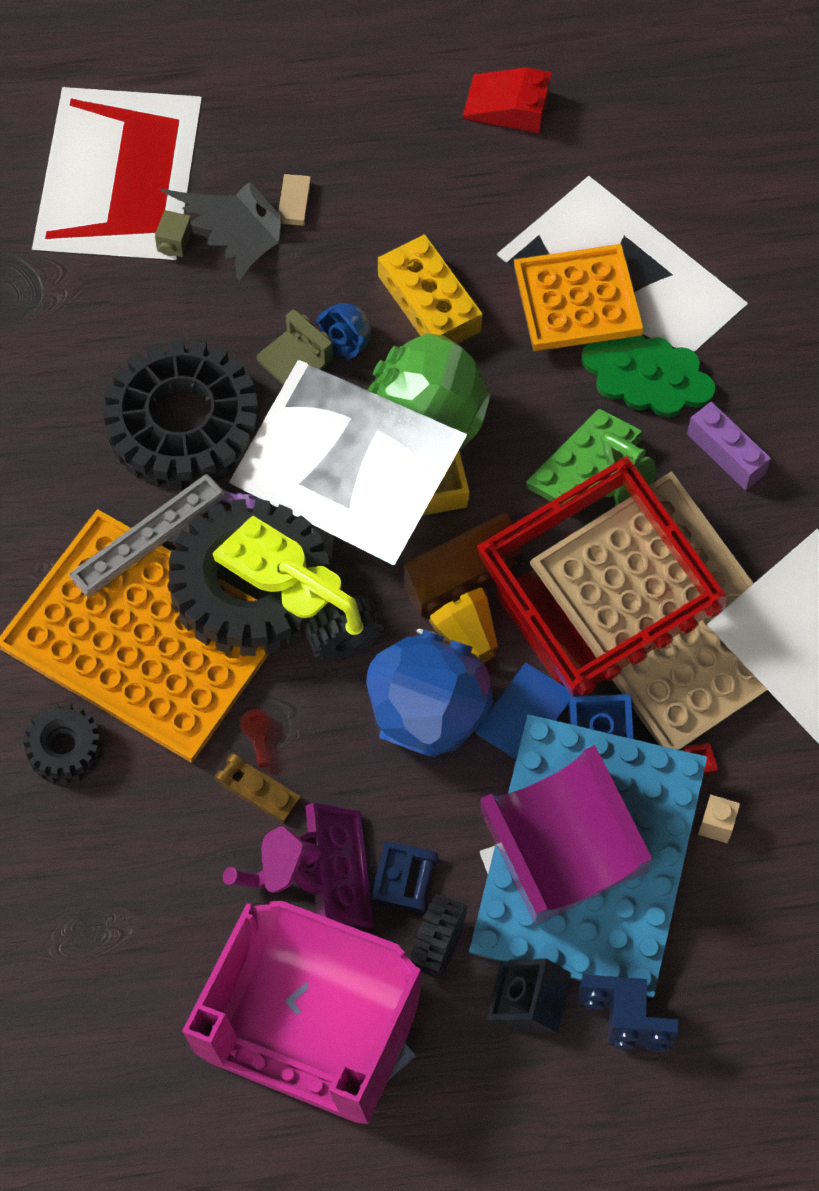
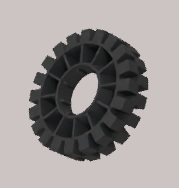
[103,339,259,490]
[168,499,329,656]

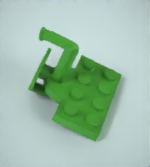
[526,409,657,506]

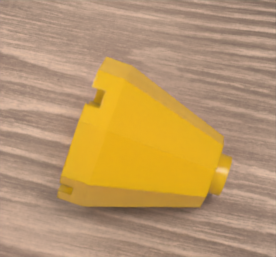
[429,588,498,663]

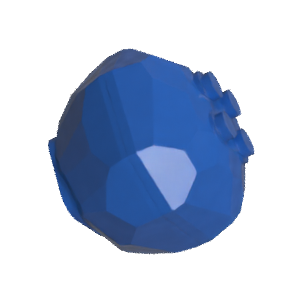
[366,630,493,758]

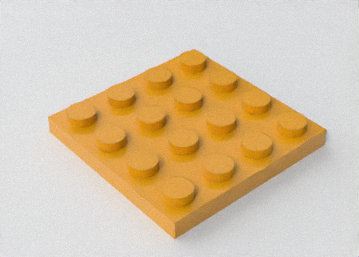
[514,244,643,352]

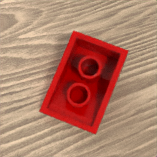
[463,67,552,133]

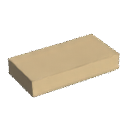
[278,174,311,226]

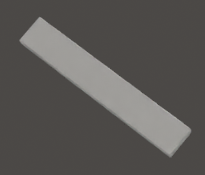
[69,473,225,598]

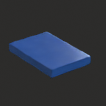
[476,662,572,759]

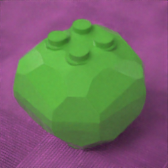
[368,333,490,450]

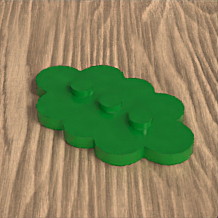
[581,335,715,418]

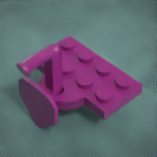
[223,803,374,932]

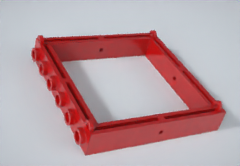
[477,456,726,697]

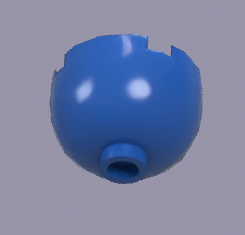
[316,303,372,360]

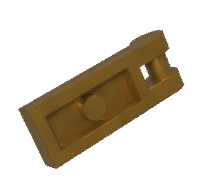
[214,754,301,825]

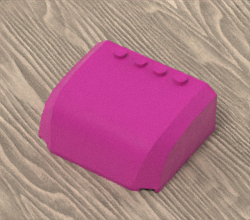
[182,901,421,1124]

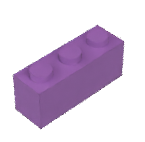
[687,402,771,491]

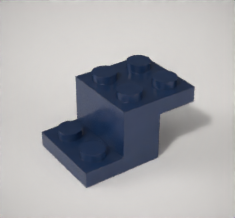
[578,974,679,1052]

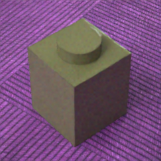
[155,210,193,257]

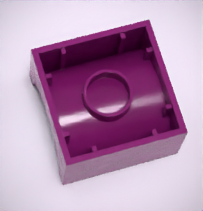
[480,745,652,925]

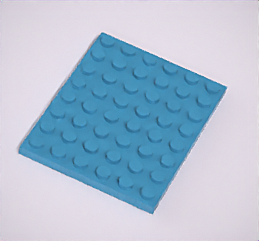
[469,714,707,999]

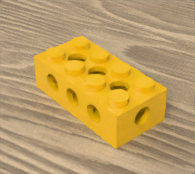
[378,234,482,344]

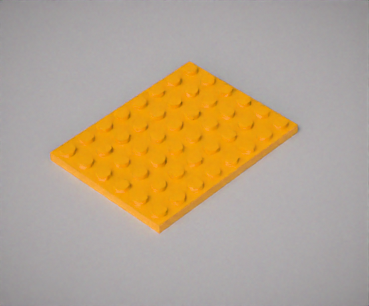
[0,509,270,763]

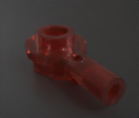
[240,709,270,768]

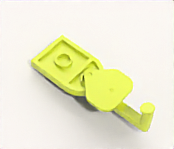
[212,516,364,635]

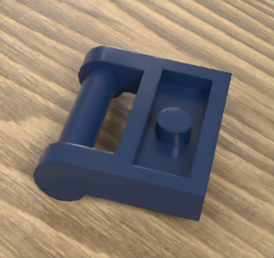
[371,841,439,914]

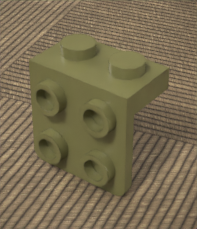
[257,309,333,386]

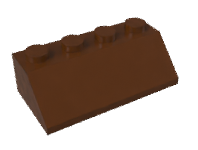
[404,512,523,617]

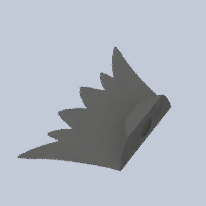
[159,182,281,281]

